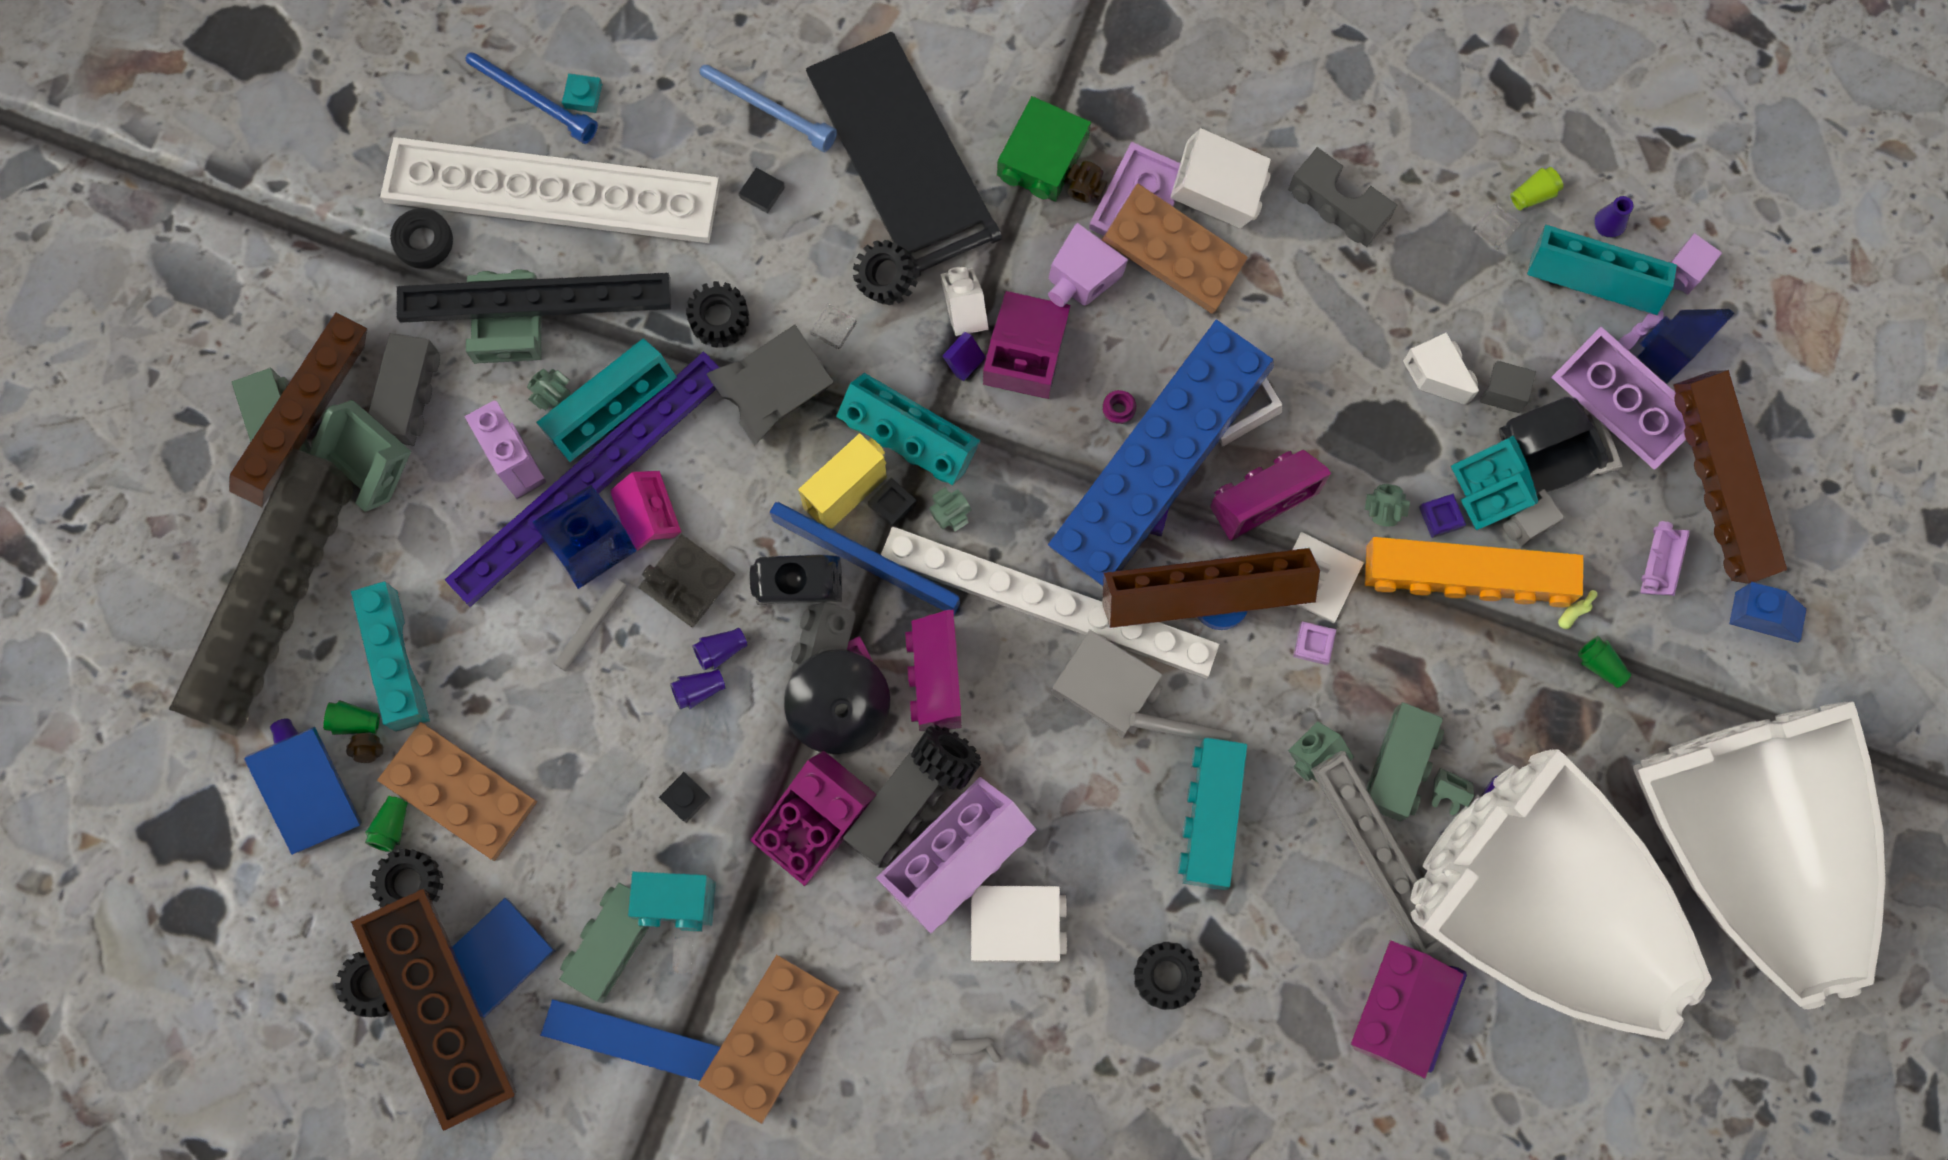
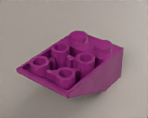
[983,291,1071,399]
[750,751,877,886]

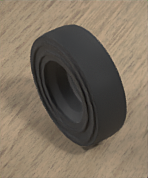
[390,208,453,269]

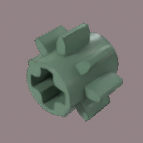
[527,369,571,411]
[1365,484,1410,527]
[929,487,972,532]

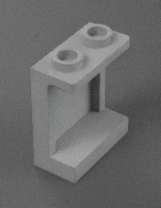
[1051,630,1163,739]

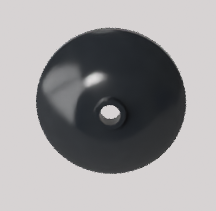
[784,649,890,754]

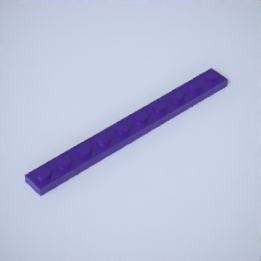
[444,351,720,607]

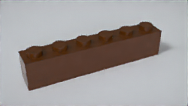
[229,312,367,508]
[1673,370,1787,584]
[1102,548,1320,628]

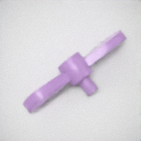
[1618,310,1664,351]

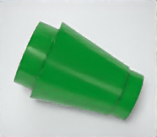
[1578,636,1632,688]
[323,700,380,735]
[365,796,408,852]

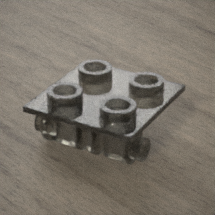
[638,534,736,629]

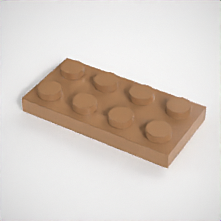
[1102,183,1248,314]
[377,722,537,861]
[698,955,839,1124]

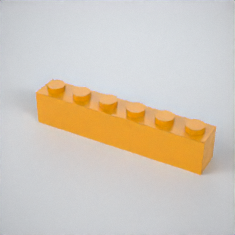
[1365,537,1583,607]

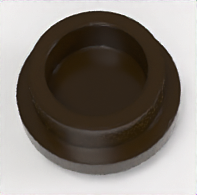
[346,733,384,763]

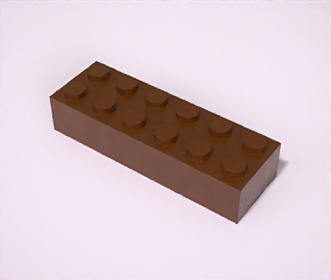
[351,889,516,1131]

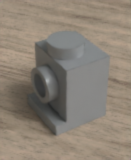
[1503,489,1565,547]

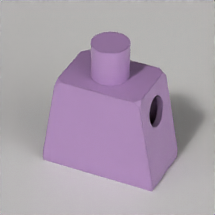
[1048,223,1128,307]

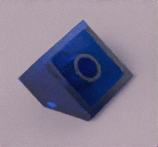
[1636,309,1735,384]
[532,485,637,589]

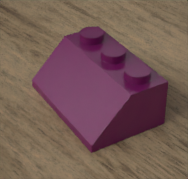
[1210,449,1331,541]
[905,610,962,731]
[1351,940,1464,1079]

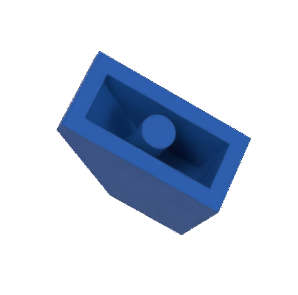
[1729,582,1806,643]

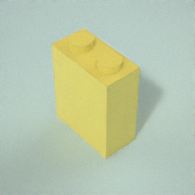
[798,433,887,529]

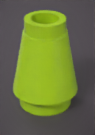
[1510,167,1563,211]

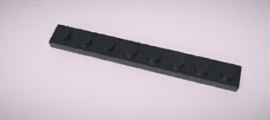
[397,273,671,323]

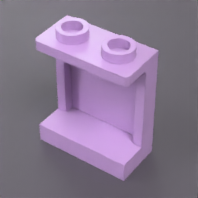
[464,400,547,499]

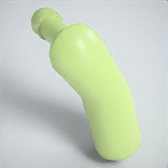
[1558,590,1597,629]

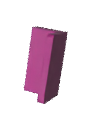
[610,471,681,551]

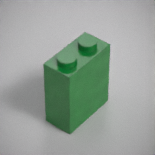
[997,96,1091,202]

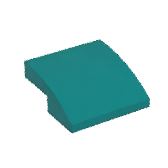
[1450,435,1538,530]

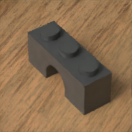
[1288,147,1397,247]

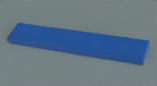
[770,502,960,615]
[540,999,720,1081]

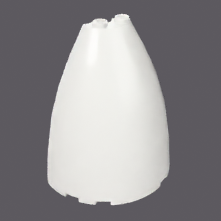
[1633,702,1886,1009]
[1410,749,1712,1039]

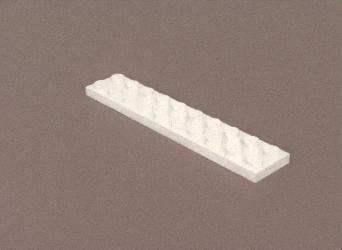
[380,137,720,243]

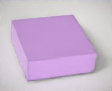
[1293,621,1336,665]

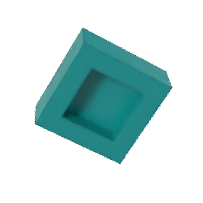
[562,73,603,113]

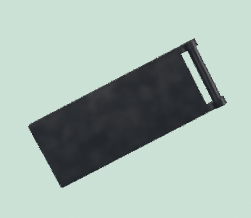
[806,32,1002,279]

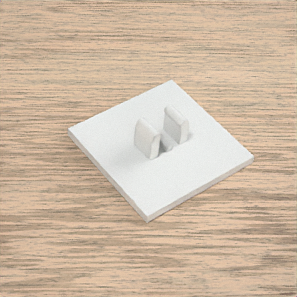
[1292,532,1364,623]

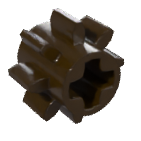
[1064,161,1108,203]

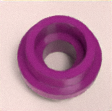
[1102,390,1137,424]

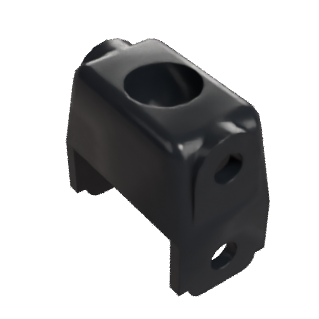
[1499,397,1608,494]
[750,555,842,605]

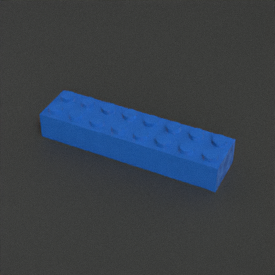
[1048,319,1274,587]

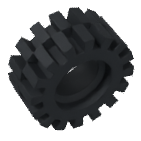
[853,240,919,305]
[686,281,750,348]
[911,725,982,790]
[370,849,444,908]
[1133,942,1202,1010]
[335,952,390,1018]

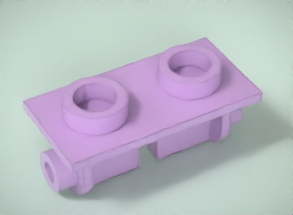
[1640,521,1690,596]

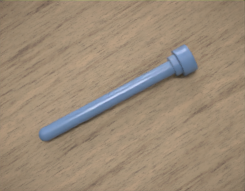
[699,64,837,153]

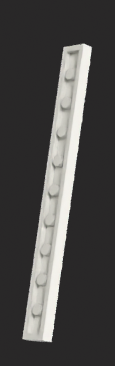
[881,526,1220,679]

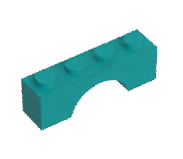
[351,581,430,732]

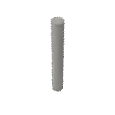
[554,578,626,671]
[1129,712,1232,741]

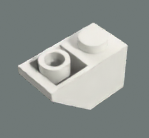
[940,267,989,336]
[1403,333,1479,405]

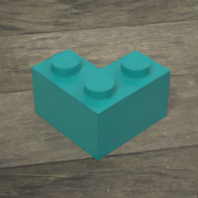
[628,871,716,932]

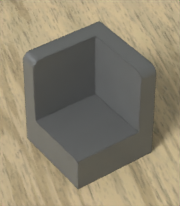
[1480,361,1536,413]

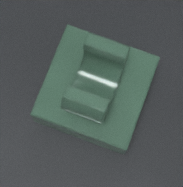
[1432,768,1474,816]

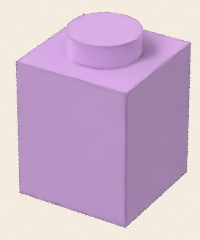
[1670,233,1722,295]

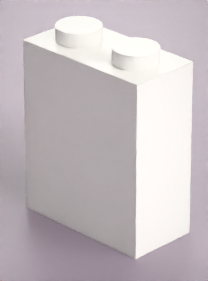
[1170,128,1271,228]
[971,886,1067,963]

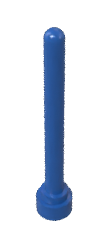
[465,52,598,144]

